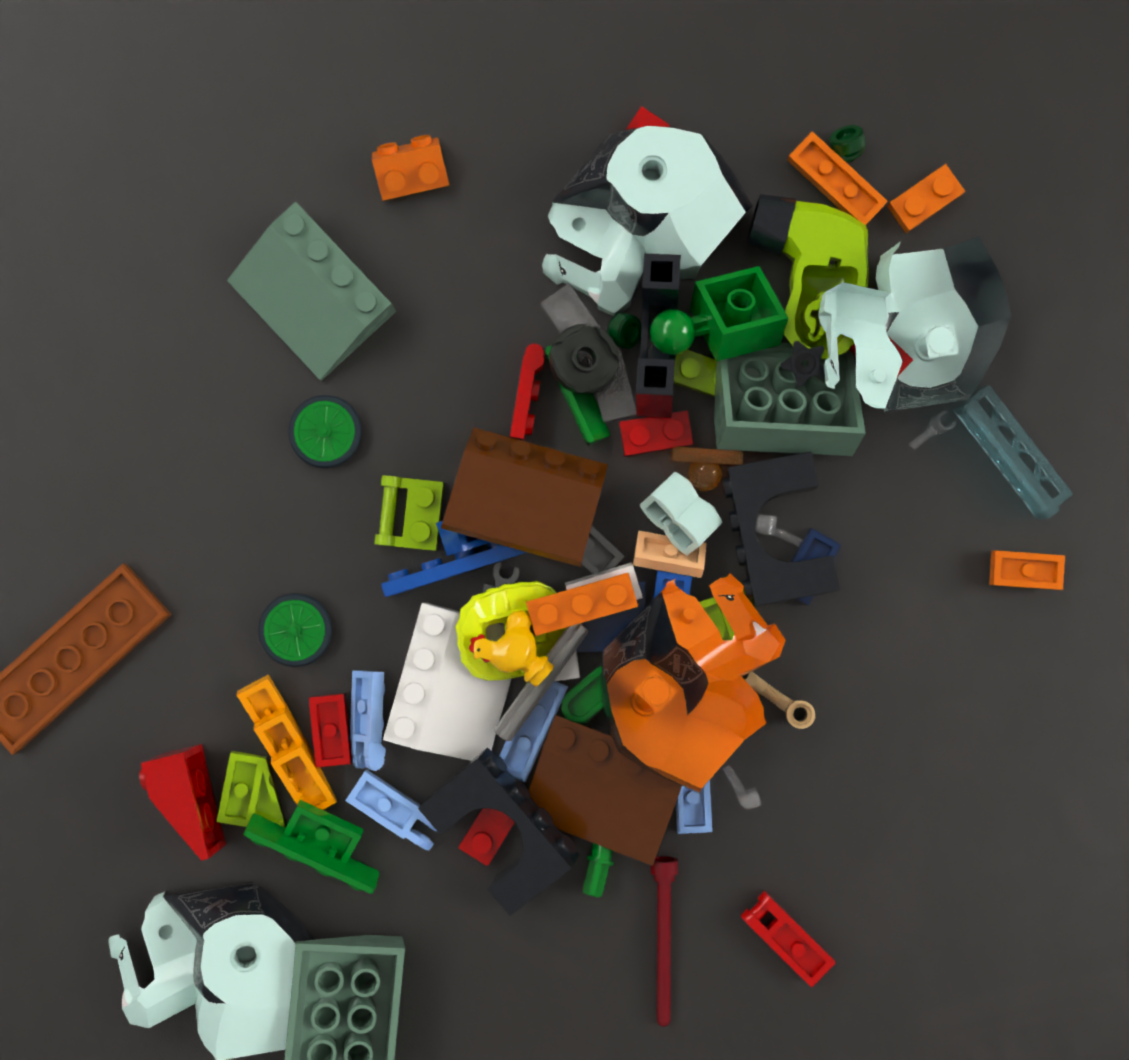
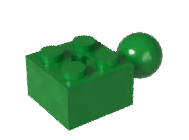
[650,266,788,362]

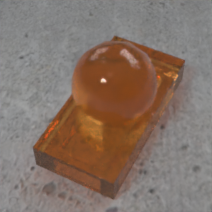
[669,447,743,491]

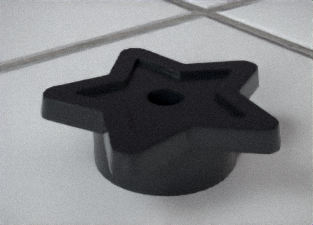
[781,341,825,387]

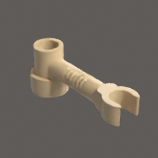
[744,671,815,729]

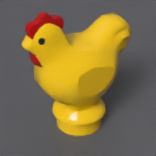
[468,611,554,687]

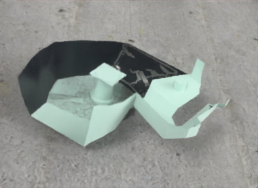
[542,126,753,316]
[818,236,1011,412]
[108,882,315,1060]

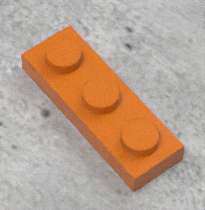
[787,131,888,225]
[526,573,638,636]

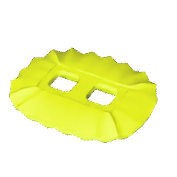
[455,581,566,681]

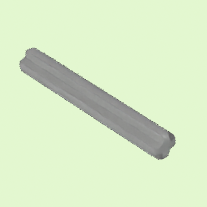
[494,623,588,741]

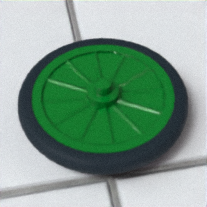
[288,395,362,468]
[258,593,332,667]

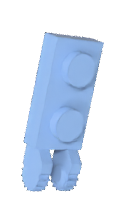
[350,670,386,771]
[345,769,437,851]

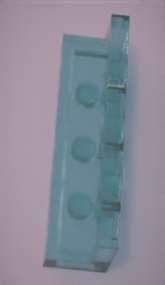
[954,385,1073,520]

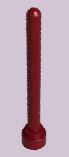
[650,856,678,1027]

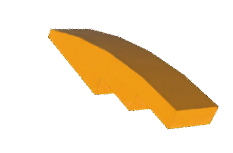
[237,674,337,810]

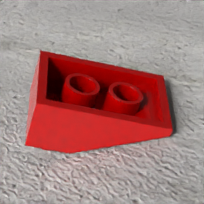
[139,744,226,861]

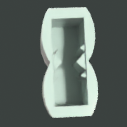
[640,472,723,556]

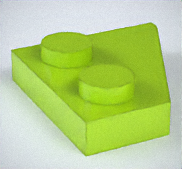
[216,751,285,827]

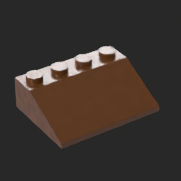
[441,427,608,567]
[529,715,682,866]

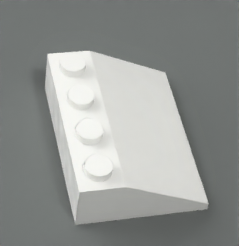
[383,602,512,761]

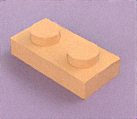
[633,531,707,578]

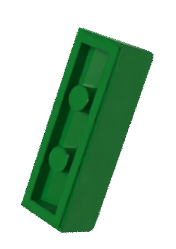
[545,345,610,446]

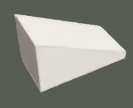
[554,651,580,681]

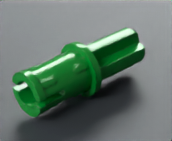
[582,843,614,897]

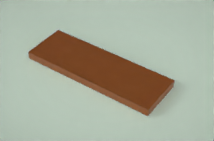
[0,563,172,755]

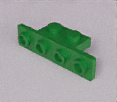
[243,800,379,894]

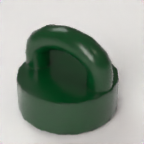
[829,125,866,163]
[606,313,642,349]

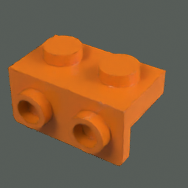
[372,135,449,201]

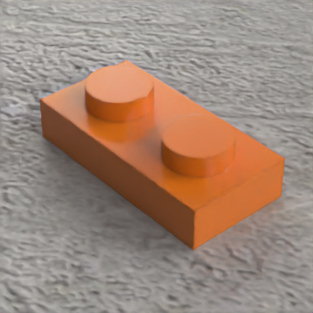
[887,164,966,234]
[989,550,1065,590]

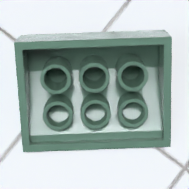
[227,202,396,381]
[714,343,866,456]
[284,935,405,1060]

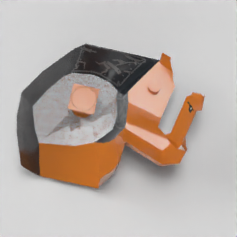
[601,573,786,794]

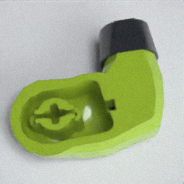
[747,194,869,359]

